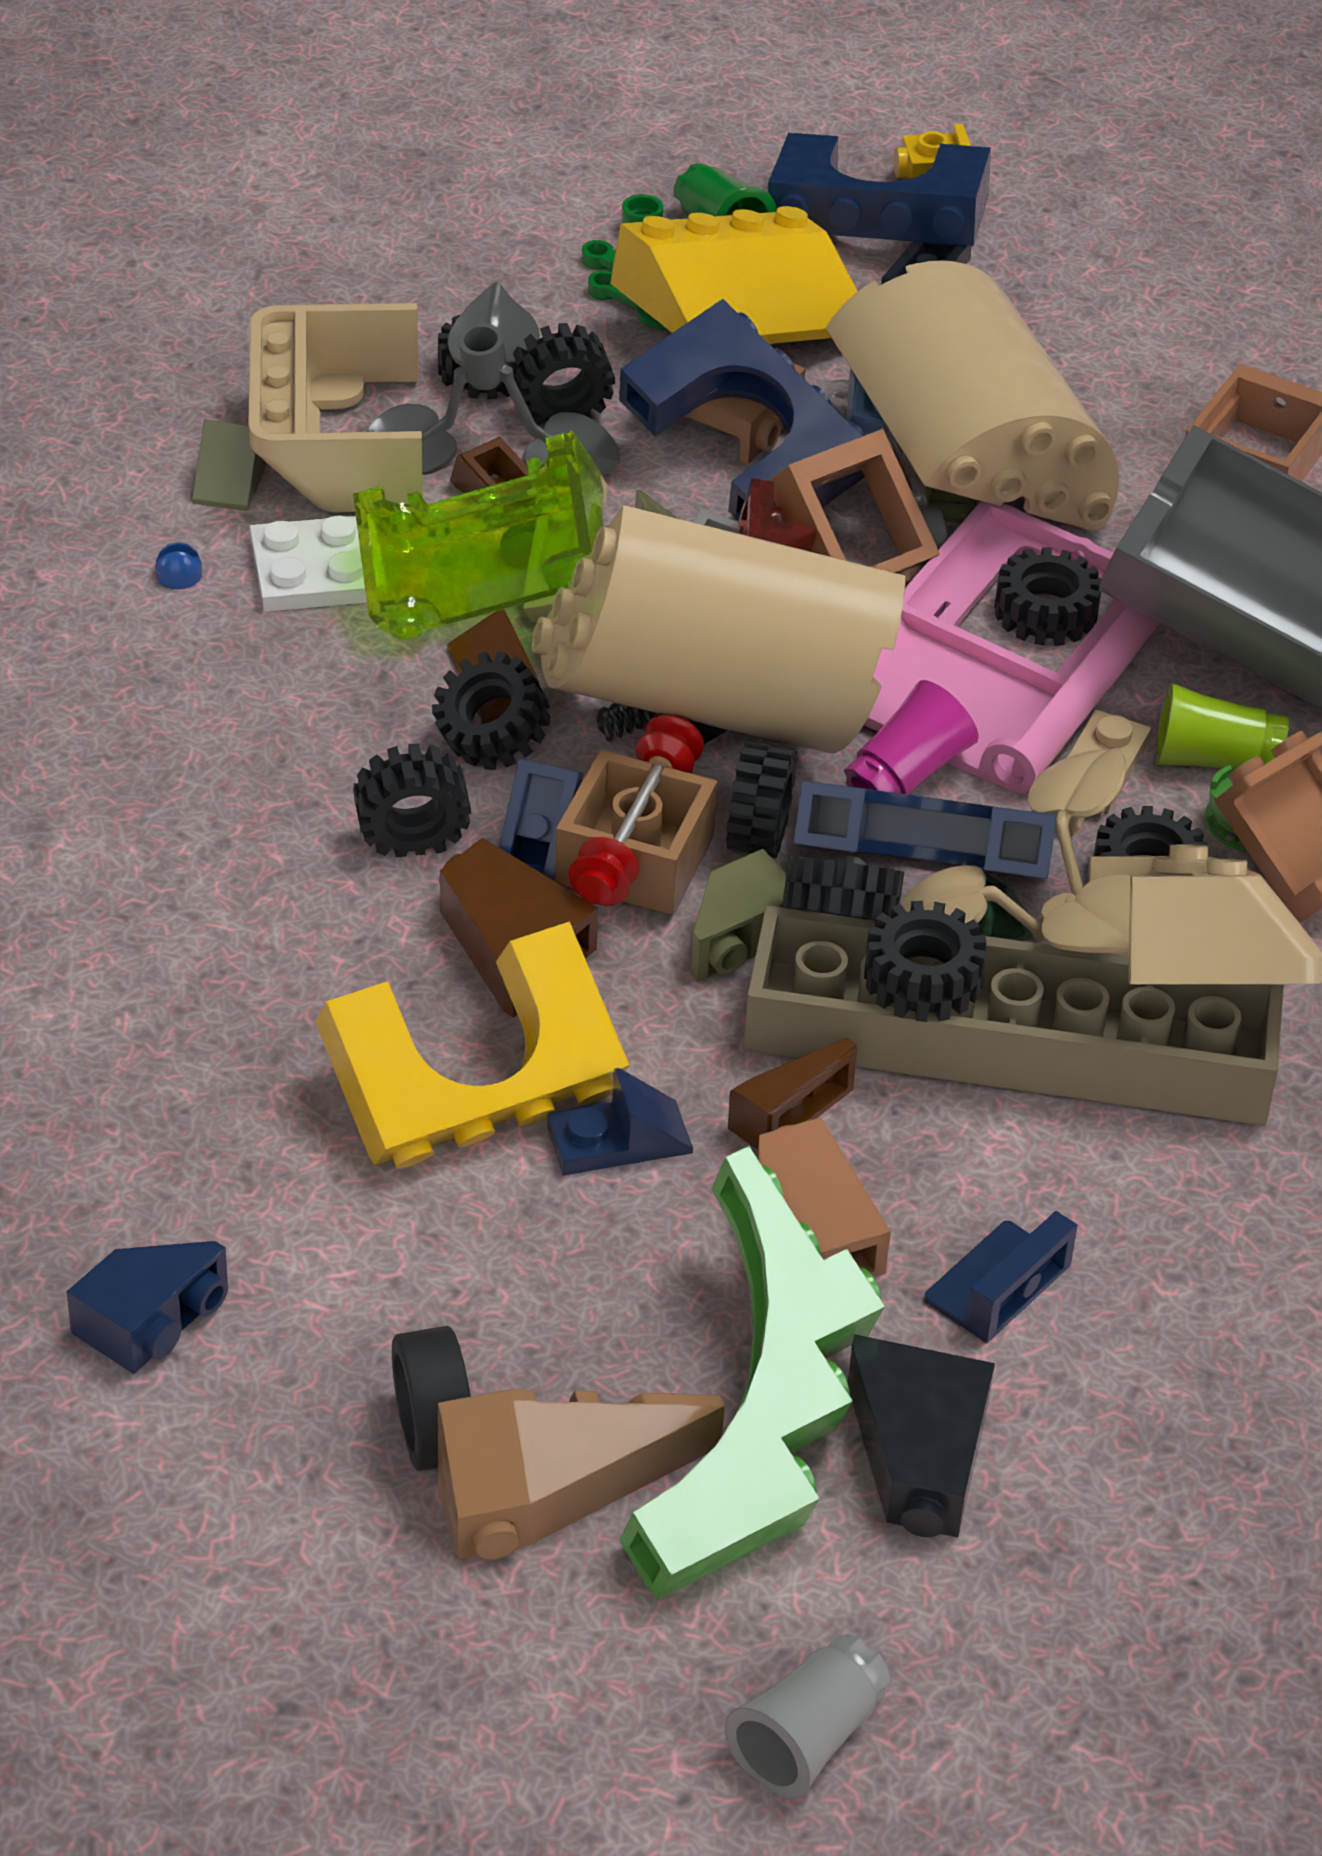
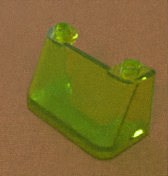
[353,431,604,640]

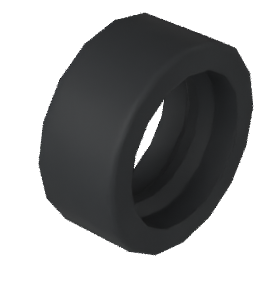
[391,1325,471,1471]

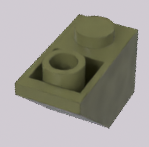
[690,849,787,982]

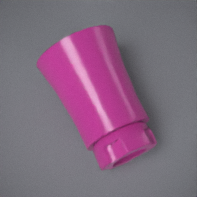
[844,680,979,795]

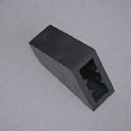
[848,1334,995,1538]

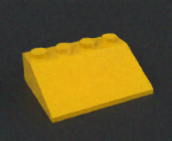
[610,206,858,344]

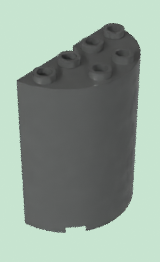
[1099,425,1322,710]

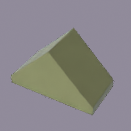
[192,419,267,511]

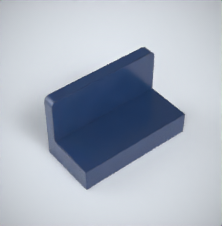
[924,1211,1078,1343]

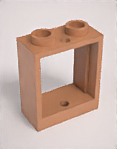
[1185,364,1322,482]
[766,429,940,585]

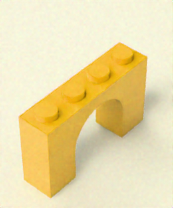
[315,921,630,1169]

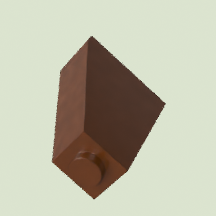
[439,838,598,1018]

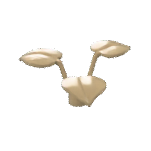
[900,748,1132,953]

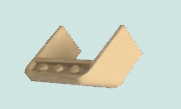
[248,303,423,512]
[1088,845,1322,984]

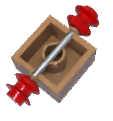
[555,714,717,915]

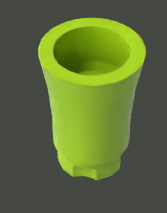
[1155,683,1289,770]

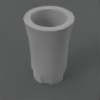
[725,1634,891,1799]

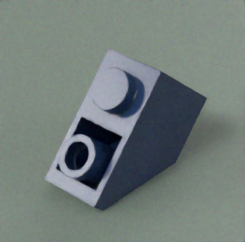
[66,1241,228,1374]

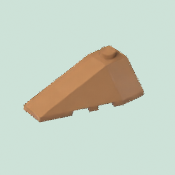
[438,1389,725,1560]

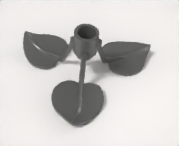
[366,282,620,481]

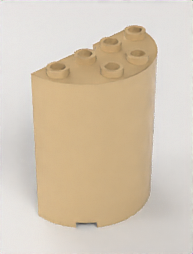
[826,261,1119,531]
[531,505,906,754]

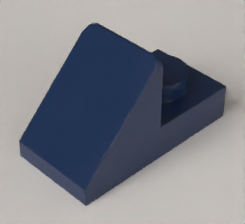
[499,758,584,881]
[547,1068,693,1176]

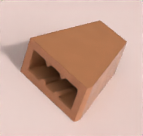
[757,1117,891,1277]

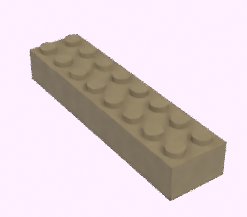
[743,905,1284,1126]

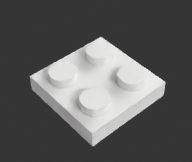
[250,515,379,612]

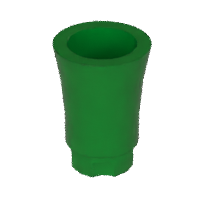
[673,163,777,217]

